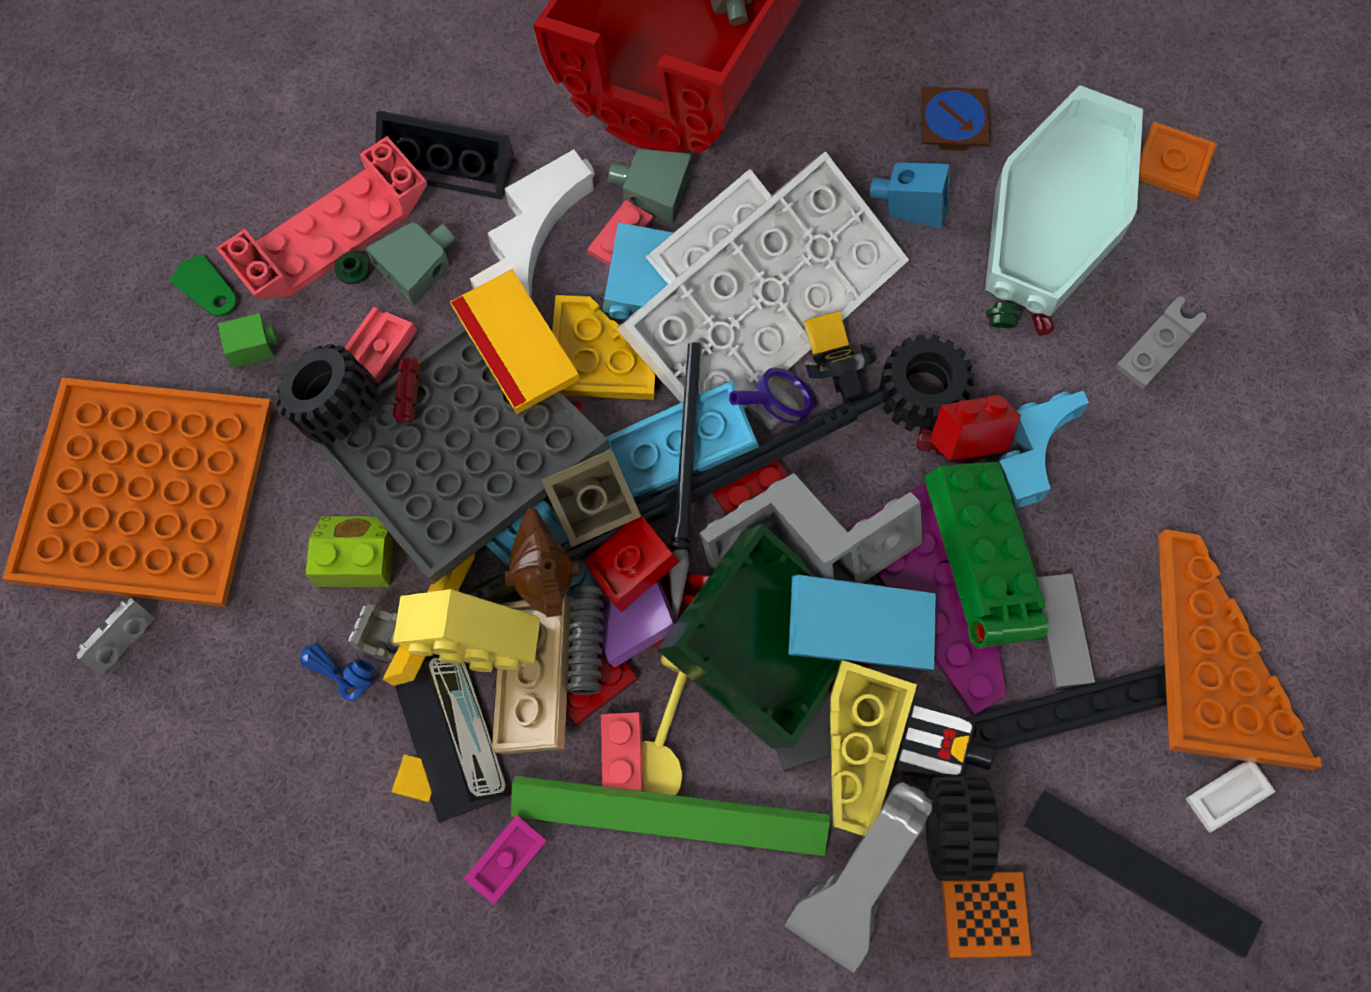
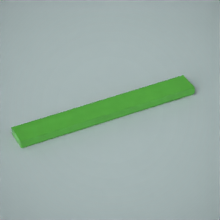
[511,776,830,856]

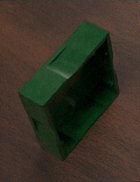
[657,524,841,749]

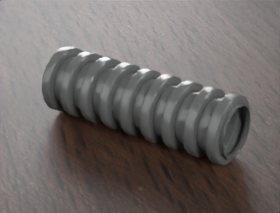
[567,585,604,695]

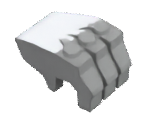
[348,604,400,662]

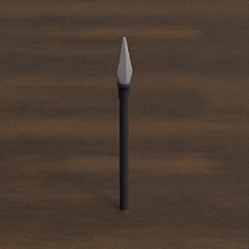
[669,342,702,622]

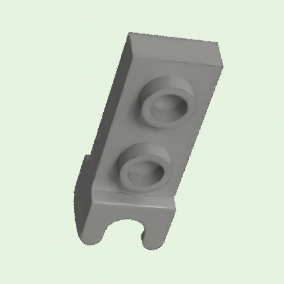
[1115,296,1206,389]

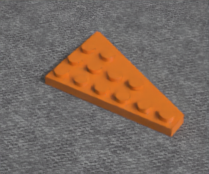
[1158,529,1322,771]

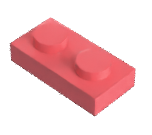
[587,200,654,266]
[601,712,644,792]

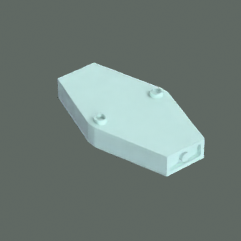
[985,85,1143,316]

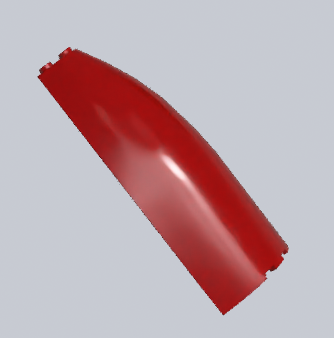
[533,0,802,154]

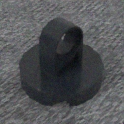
[805,343,877,403]

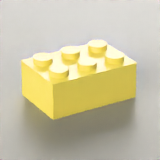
[393,589,541,672]

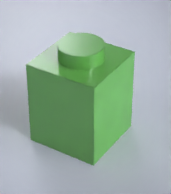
[218,313,278,368]

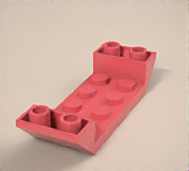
[216,136,427,299]

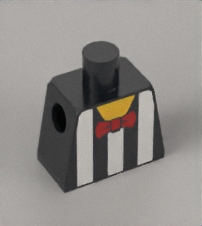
[896,696,996,778]

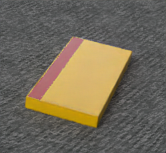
[450,269,580,415]

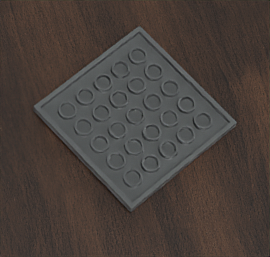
[311,325,610,585]

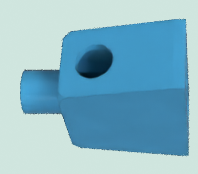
[870,162,950,229]

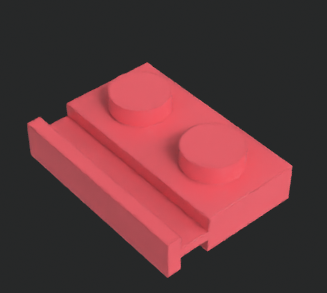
[344,307,418,386]

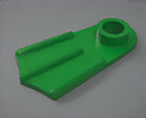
[169,254,237,316]

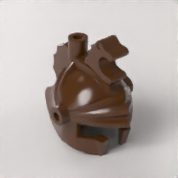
[504,508,579,618]

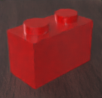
[930,395,1021,462]

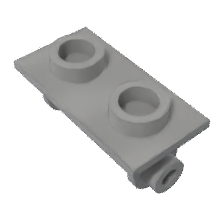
[76,597,155,676]

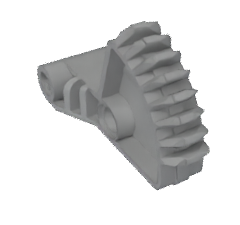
[784,782,932,973]

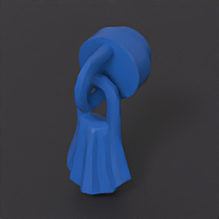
[300,643,375,701]

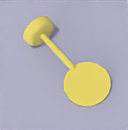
[642,655,687,796]

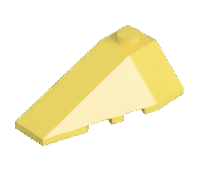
[830,660,917,836]

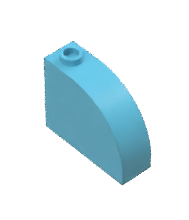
[602,222,673,320]

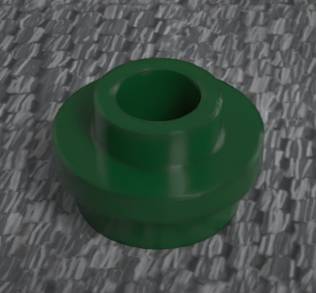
[334,252,370,284]
[986,302,1022,329]

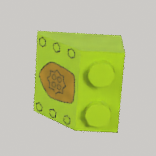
[305,516,393,587]

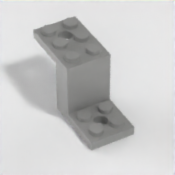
[700,473,922,583]

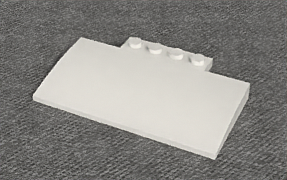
[617,151,909,409]

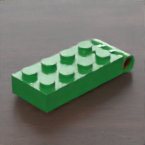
[924,462,1048,648]

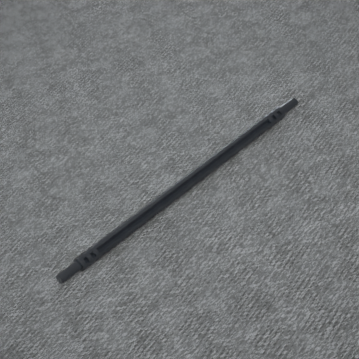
[463,389,887,603]

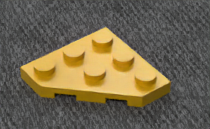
[552,295,656,400]

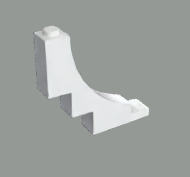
[470,149,595,299]

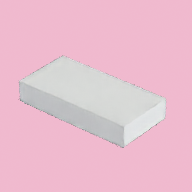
[1185,761,1276,833]

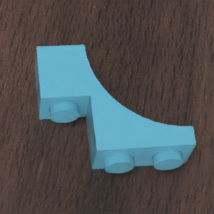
[999,391,1089,509]

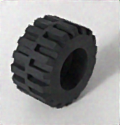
[879,334,974,432]
[275,344,378,444]
[926,777,999,881]

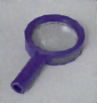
[729,367,814,424]

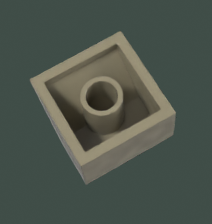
[541,449,641,547]

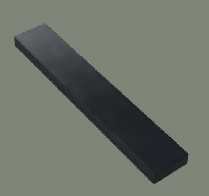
[965,665,1167,751]
[1024,791,1263,958]

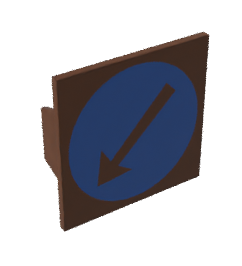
[921,87,989,151]

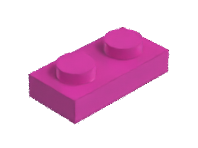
[463,815,547,905]

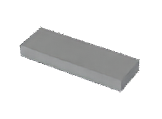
[1037,574,1095,689]

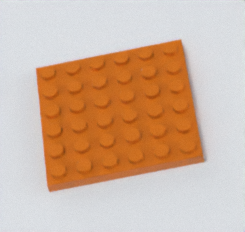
[2,378,274,608]

